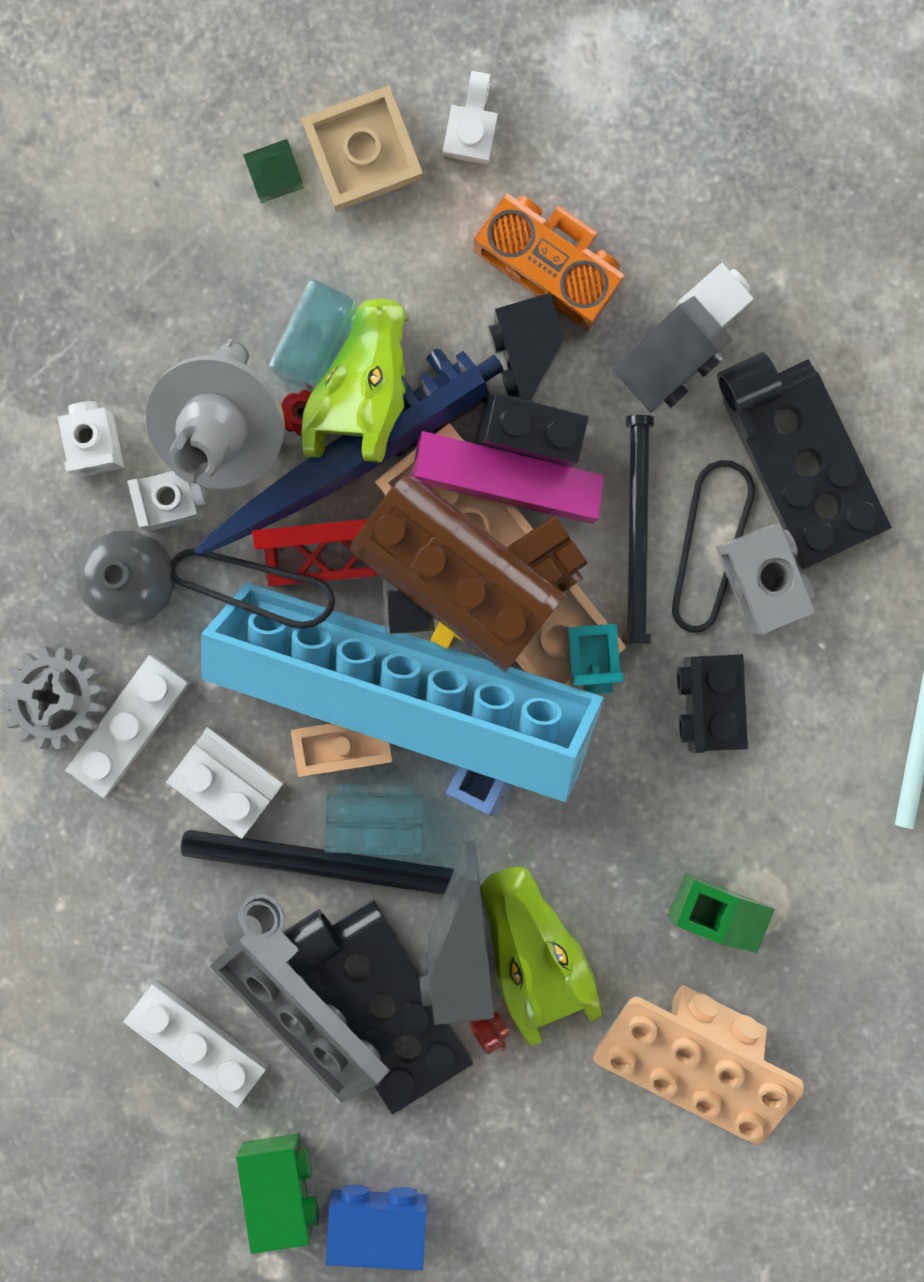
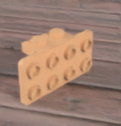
[593,984,804,1144]

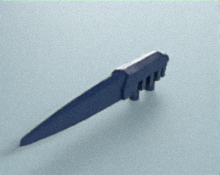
[194,348,504,555]

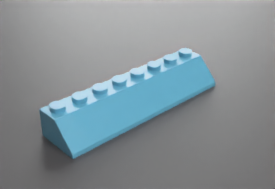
[201,582,604,803]

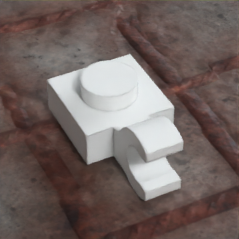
[443,71,498,166]

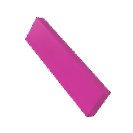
[412,431,604,524]

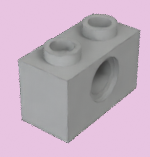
[715,523,815,635]

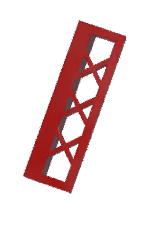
[252,519,380,586]

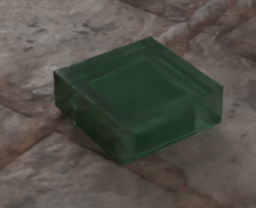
[243,139,305,203]

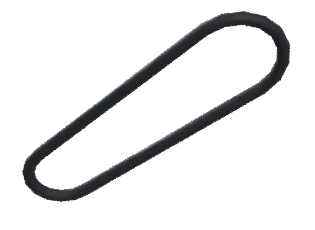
[672,460,755,633]
[170,548,335,629]

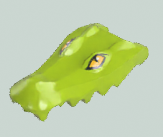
[302,298,409,463]
[480,866,604,1047]

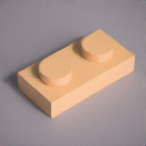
[291,723,393,777]

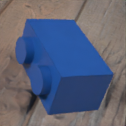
[326,1184,427,1271]

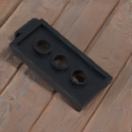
[717,352,892,569]
[283,899,473,1115]

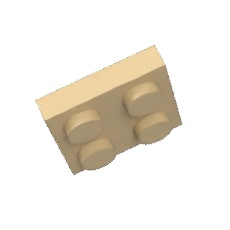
[301,85,423,212]

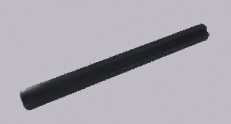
[180,830,454,895]

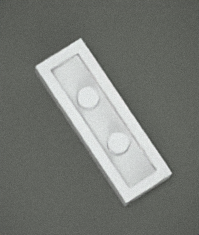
[65,655,191,798]
[123,980,268,1108]

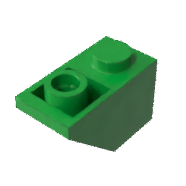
[668,872,775,953]

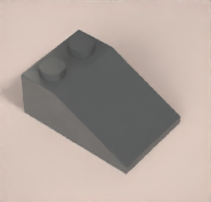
[420,841,494,1025]

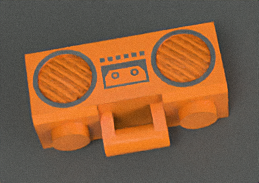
[473,193,625,332]

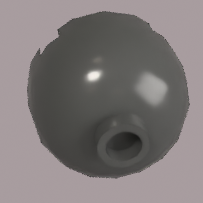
[76,531,175,624]

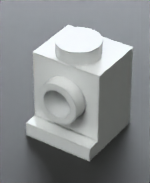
[58,401,124,478]
[127,471,207,532]

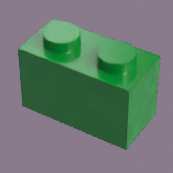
[236,1133,319,1254]

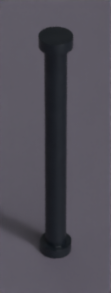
[622,415,654,644]

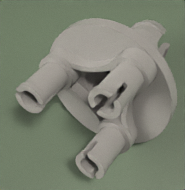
[146,339,285,489]

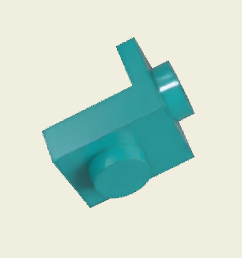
[567,624,624,694]

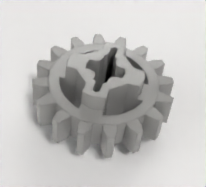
[0,646,107,750]

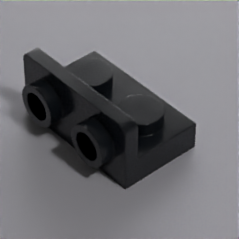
[677,654,748,753]

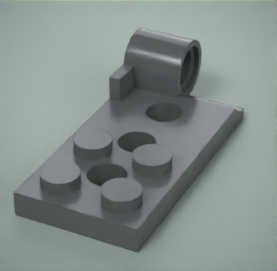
[210,894,390,1103]

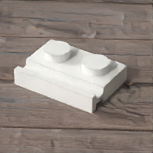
[166,726,285,839]

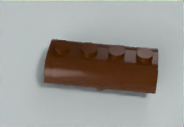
[349,473,566,673]

